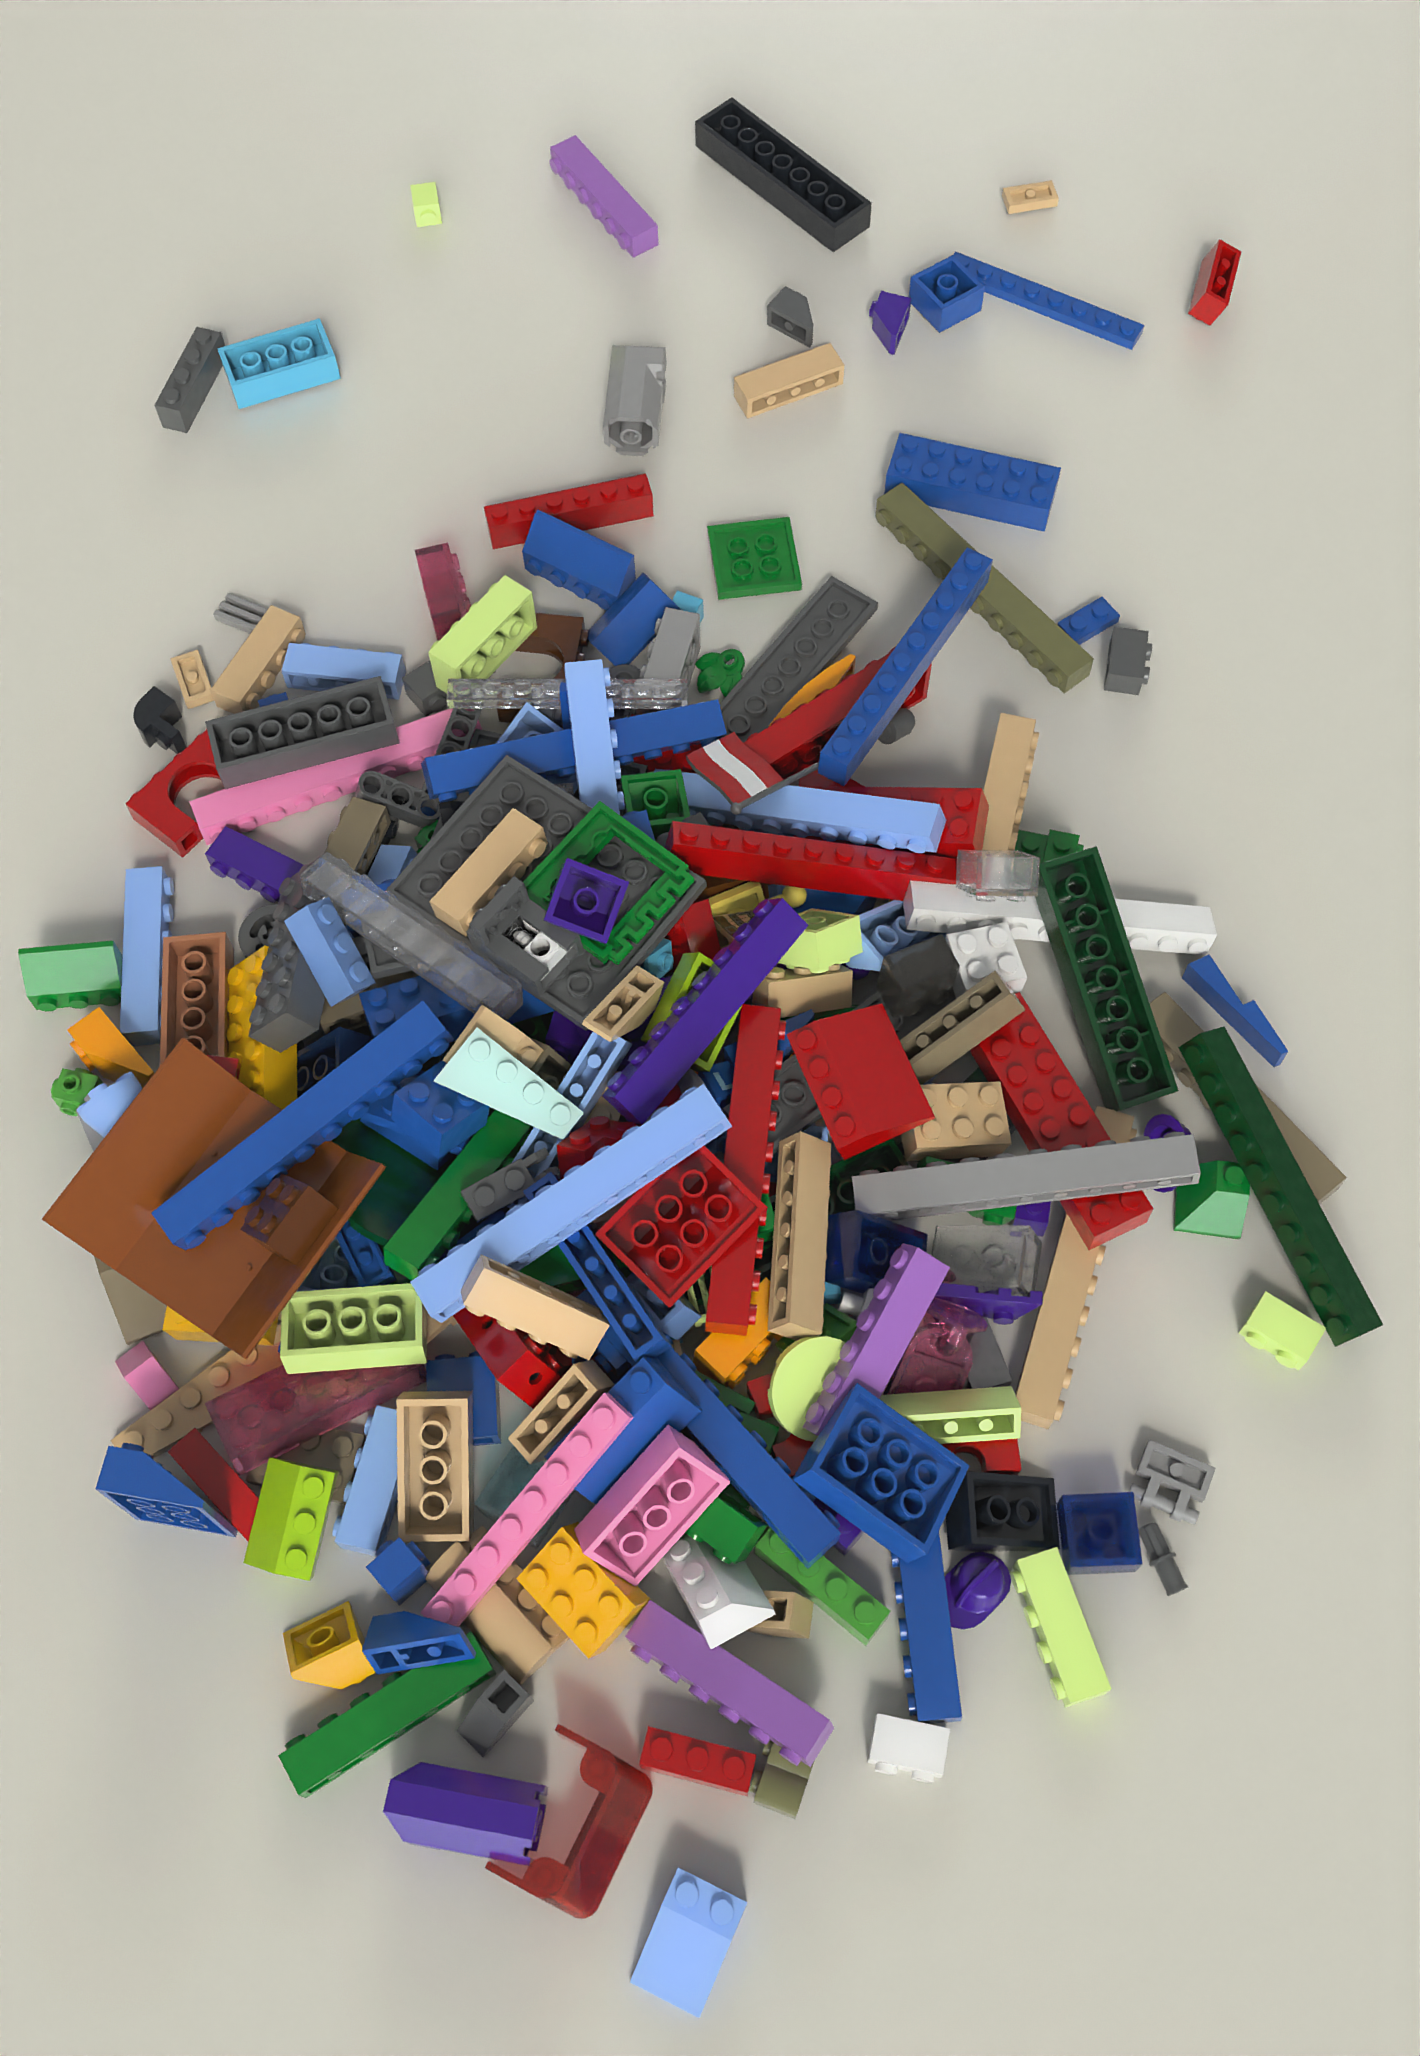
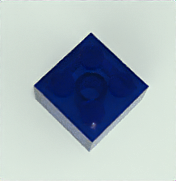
[1056,1492,1143,1575]

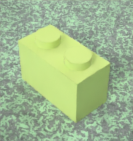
[1239,1291,1326,1370]

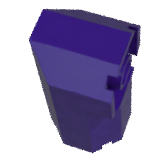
[383,1762,548,1867]

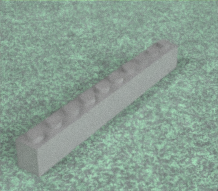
[852,1132,1201,1225]

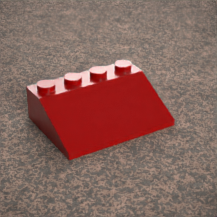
[786,1003,935,1160]
[595,1146,768,1308]

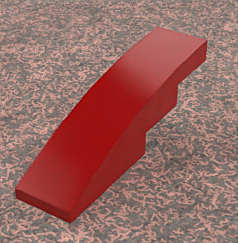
[168,1427,259,1542]

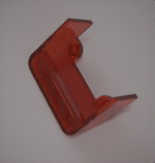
[485,1724,653,1919]

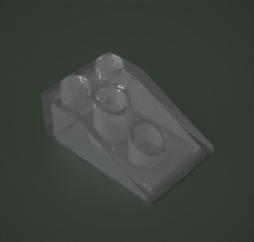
[931,1225,1042,1297]

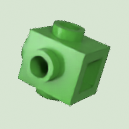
[51,1068,103,1116]

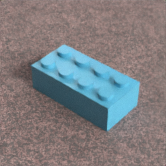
[217,318,341,409]

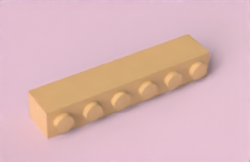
[767,1131,831,1341]

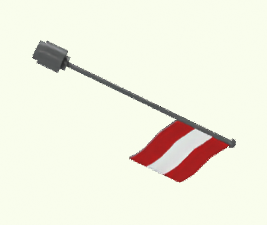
[686,708,915,815]

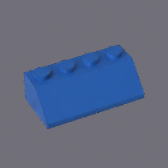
[522,510,636,610]
[544,1357,703,1505]

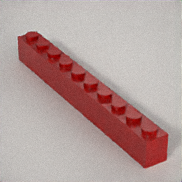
[664,821,981,901]
[705,1004,786,1336]

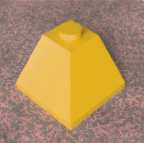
[283,1601,375,1690]

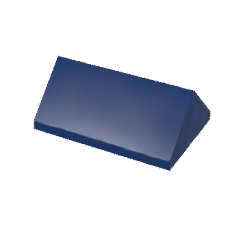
[588,572,681,666]

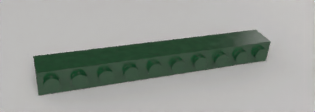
[1178,1026,1383,1347]

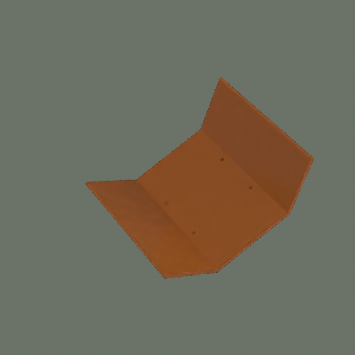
[42,1037,386,1360]

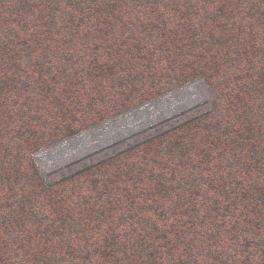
[300,852,523,1021]

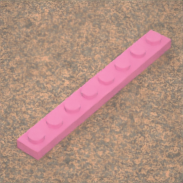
[420,1393,634,1627]

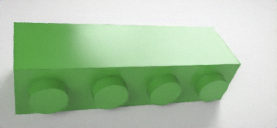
[755,1528,890,1646]

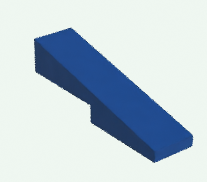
[1182,954,1288,1067]

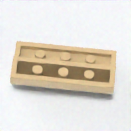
[425,1525,570,1685]

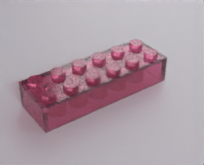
[205,1364,427,1476]

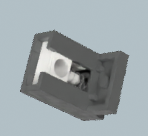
[466,876,584,997]

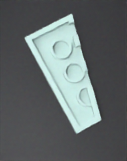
[433,1028,584,1140]

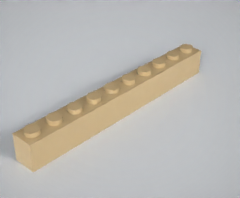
[1015,1106,1137,1429]

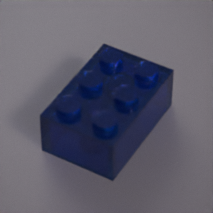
[825,1210,928,1293]

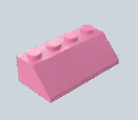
[574,1425,730,1587]

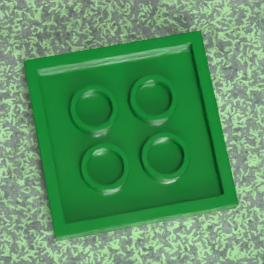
[707,517,802,600]

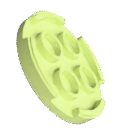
[768,1335,846,1441]

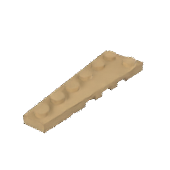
[110,1313,311,1458]

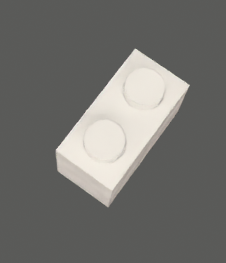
[868,1713,950,1783]

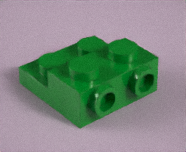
[1007,829,1084,891]

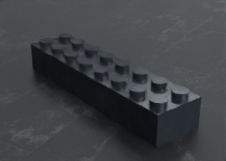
[695,97,872,252]

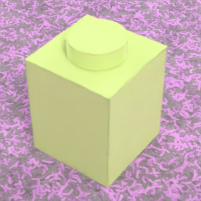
[410,182,442,227]

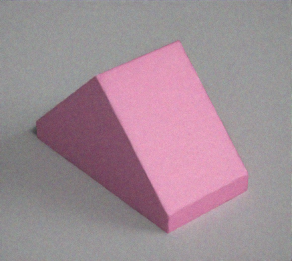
[115,1341,179,1410]

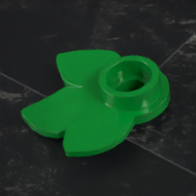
[695,649,745,697]

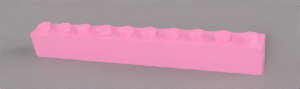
[189,703,482,845]

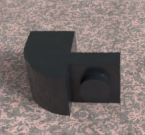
[133,686,187,754]

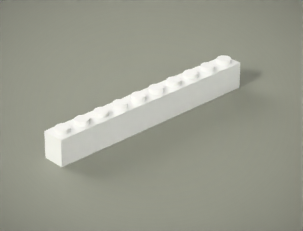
[903,880,1217,955]

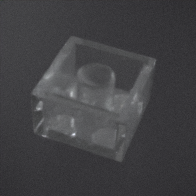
[956,850,1040,902]

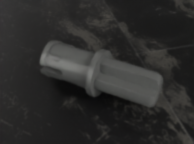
[1138,1523,1188,1596]

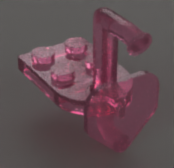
[883,1269,988,1395]

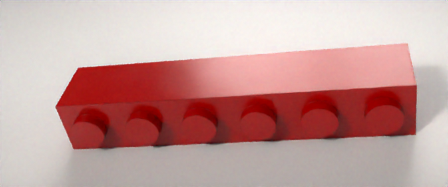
[484,473,654,549]

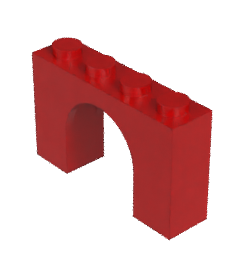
[125,730,221,858]

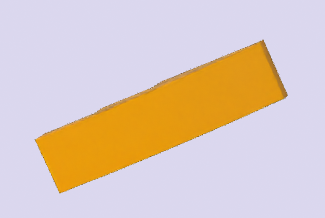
[769,654,856,727]

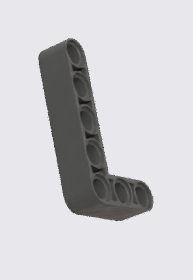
[356,689,484,828]

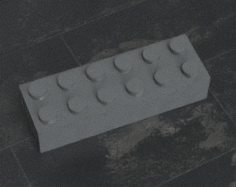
[205,676,400,789]
[249,857,350,1053]

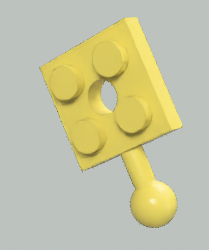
[708,881,807,916]

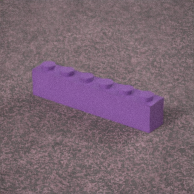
[549,135,659,258]
[803,1243,950,1436]
[625,1600,834,1767]

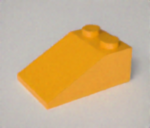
[67,1007,154,1089]

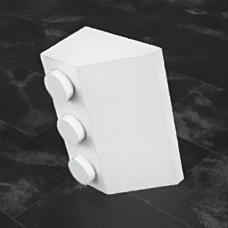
[663,1535,775,1649]

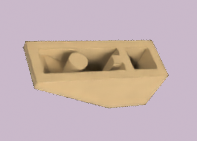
[582,965,664,1042]
[695,1590,814,1639]

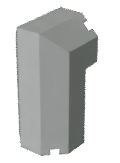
[603,345,666,456]

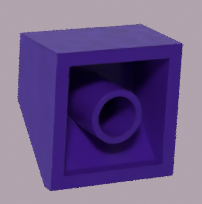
[543,858,629,944]

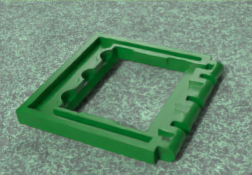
[523,801,695,965]

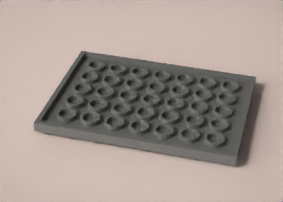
[385,755,707,1031]

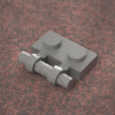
[1128,1440,1216,1525]

